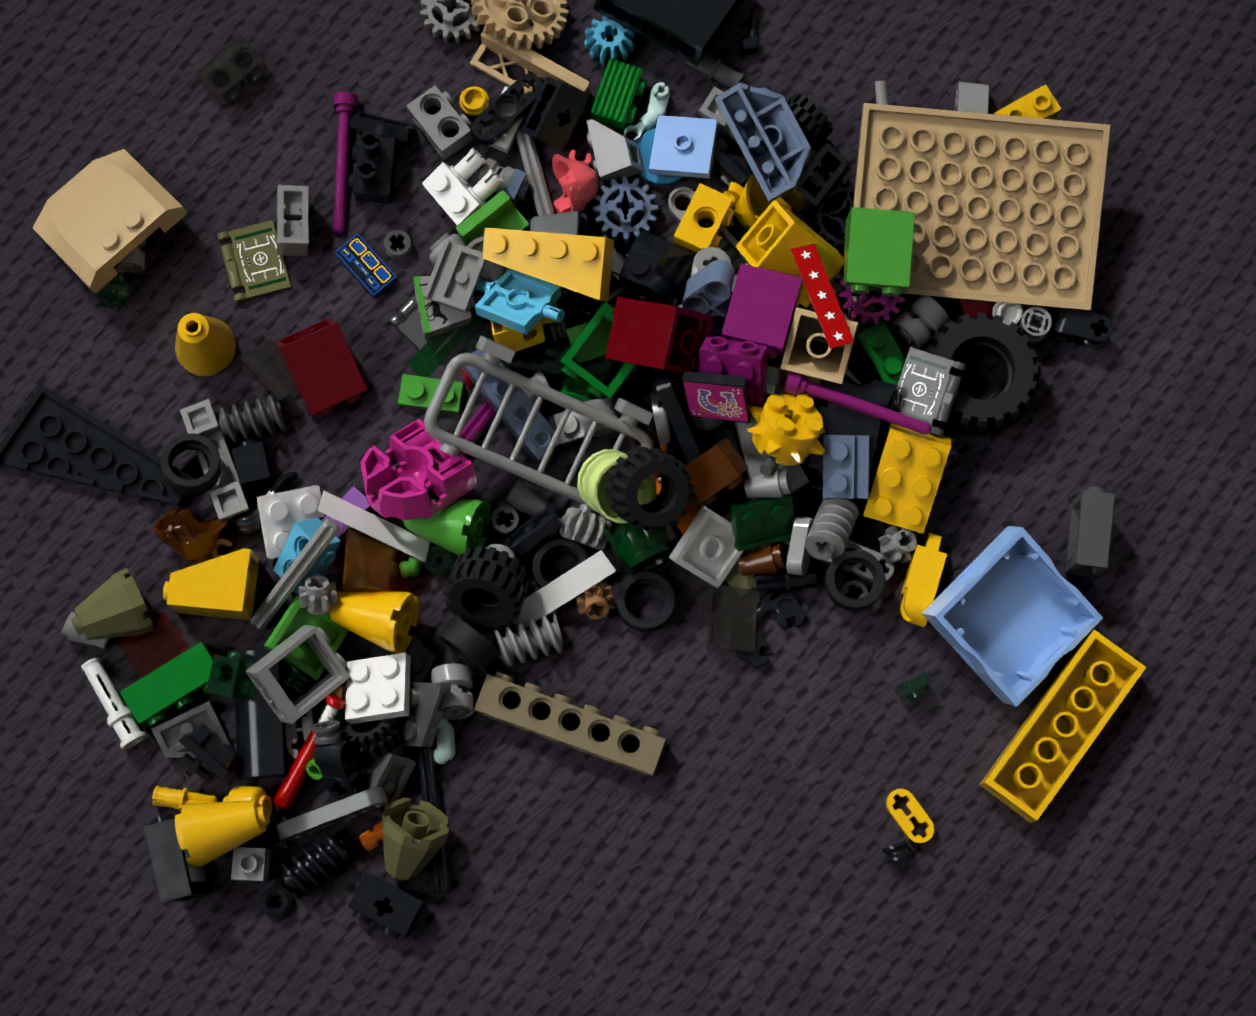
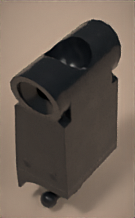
[808,374,898,502]

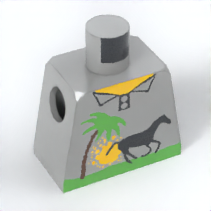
[413,276,485,339]

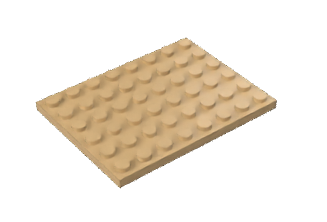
[853,103,1110,310]

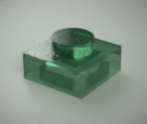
[894,672,931,702]

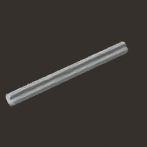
[516,131,576,299]

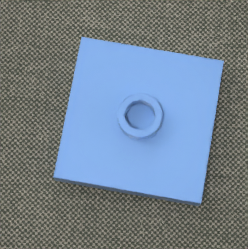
[649,115,718,179]

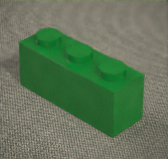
[120,642,225,728]

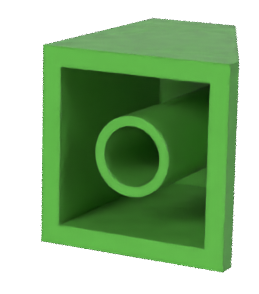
[843,207,915,296]

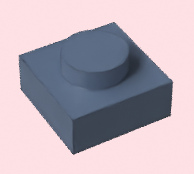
[505,168,530,207]

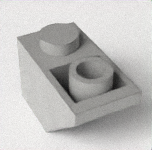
[587,119,644,183]

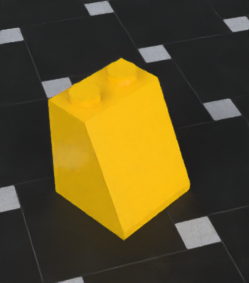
[736,199,844,308]
[163,548,260,620]

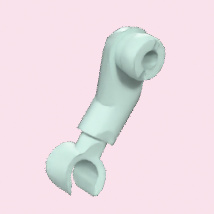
[623,82,670,143]
[433,719,456,764]

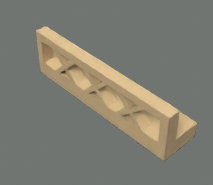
[470,31,591,97]

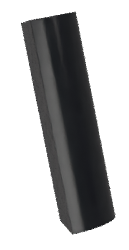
[232,649,288,781]

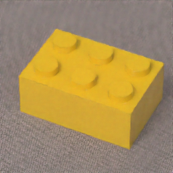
[863,423,951,534]

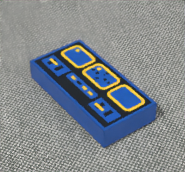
[334,233,397,299]

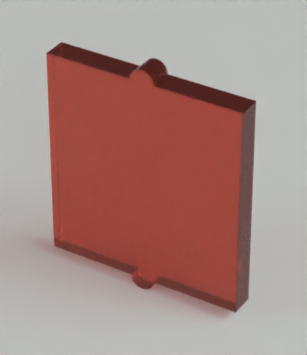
[117,611,189,678]

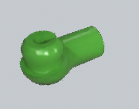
[399,535,423,578]

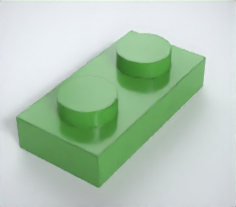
[398,374,464,414]

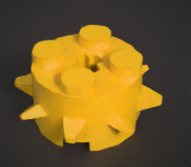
[747,394,825,466]

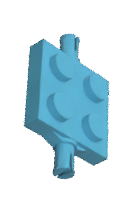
[475,268,565,335]

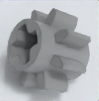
[878,525,917,564]
[298,575,338,615]

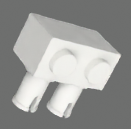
[422,148,504,226]

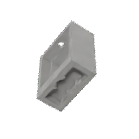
[245,625,350,724]

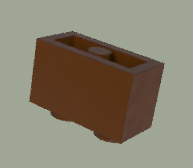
[684,438,749,509]

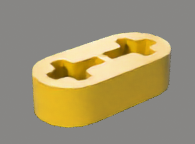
[886,789,934,844]

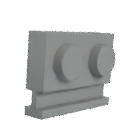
[423,239,487,313]

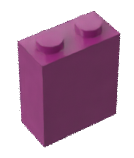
[722,264,803,359]

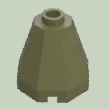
[71,568,153,640]
[382,797,449,881]

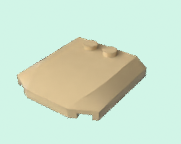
[33,149,187,294]

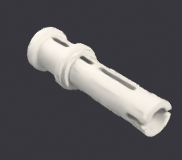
[81,657,147,750]

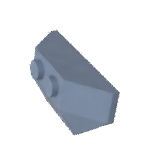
[714,82,812,202]

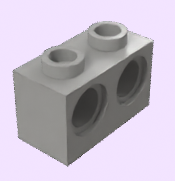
[406,85,473,160]
[277,185,309,256]

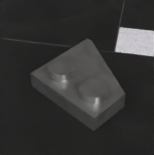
[402,682,452,747]

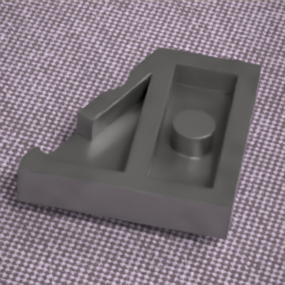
[151,701,233,758]

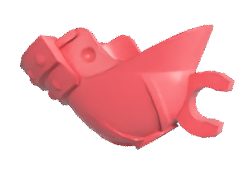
[552,150,599,213]

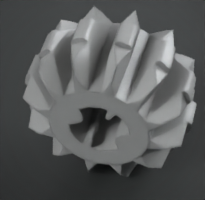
[559,507,613,550]

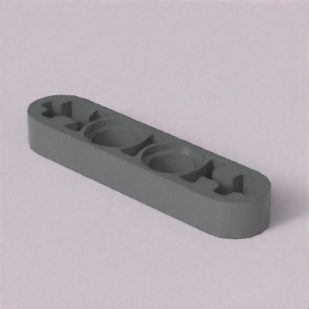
[276,787,389,842]

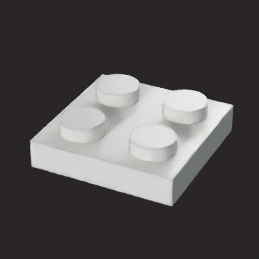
[669,505,743,588]
[345,652,411,724]

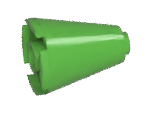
[401,499,491,556]

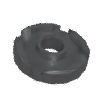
[650,392,675,453]

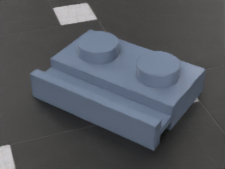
[823,435,870,499]

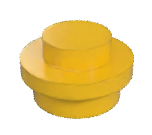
[459,86,489,116]

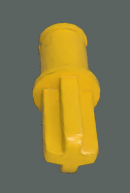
[152,786,218,812]

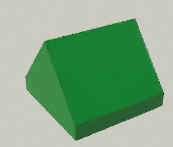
[561,378,592,402]

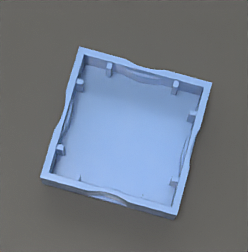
[922,526,1103,707]

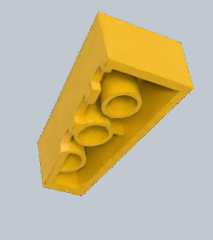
[482,227,614,302]

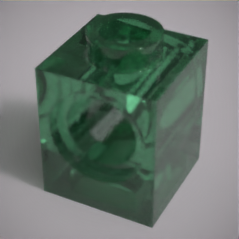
[206,650,256,700]

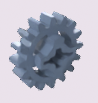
[593,177,658,244]

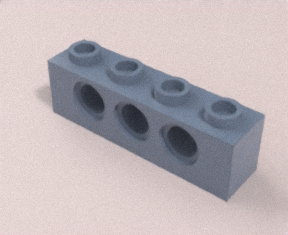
[461,349,562,461]

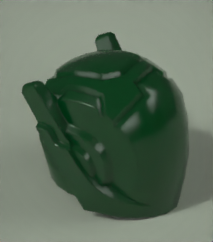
[604,523,674,575]

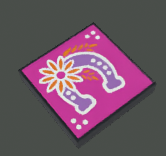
[682,371,752,423]

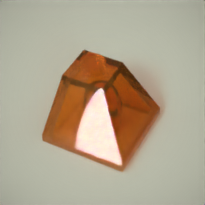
[342,527,402,592]

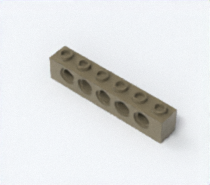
[474,672,666,777]

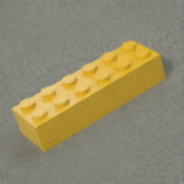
[979,630,1146,823]

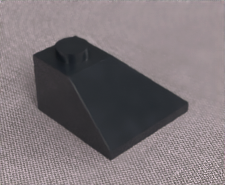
[619,231,697,306]

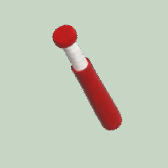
[274,694,345,810]

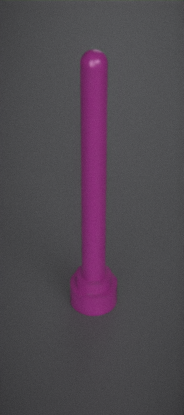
[333,92,358,235]
[784,371,931,435]

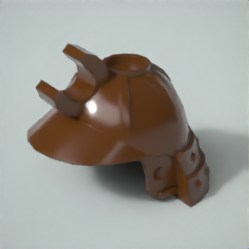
[152,508,233,562]

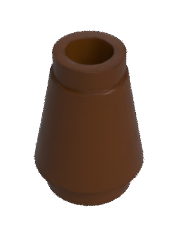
[738,543,787,576]

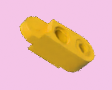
[900,532,947,628]

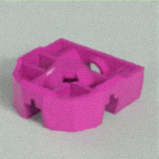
[360,419,477,520]

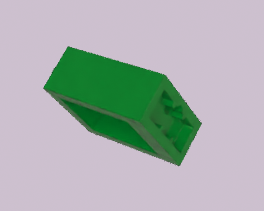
[559,302,635,399]

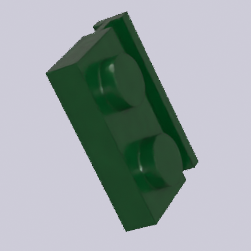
[730,494,794,552]

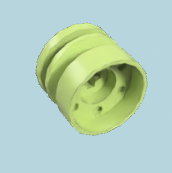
[577,449,657,523]

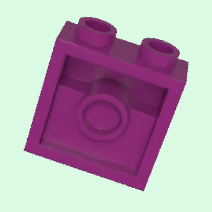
[699,336,768,406]

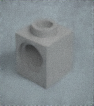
[231,847,271,882]

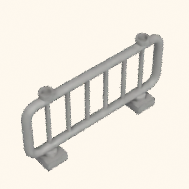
[424,336,654,514]

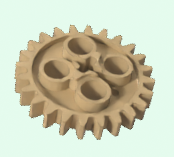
[471,0,569,50]

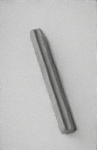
[251,519,340,629]

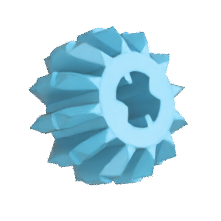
[584,15,634,66]

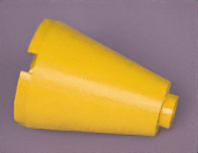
[175,313,236,376]
[328,591,419,654]
[175,801,270,868]

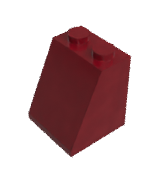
[605,297,713,374]
[273,318,368,417]

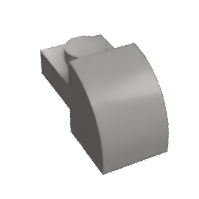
[554,398,622,445]

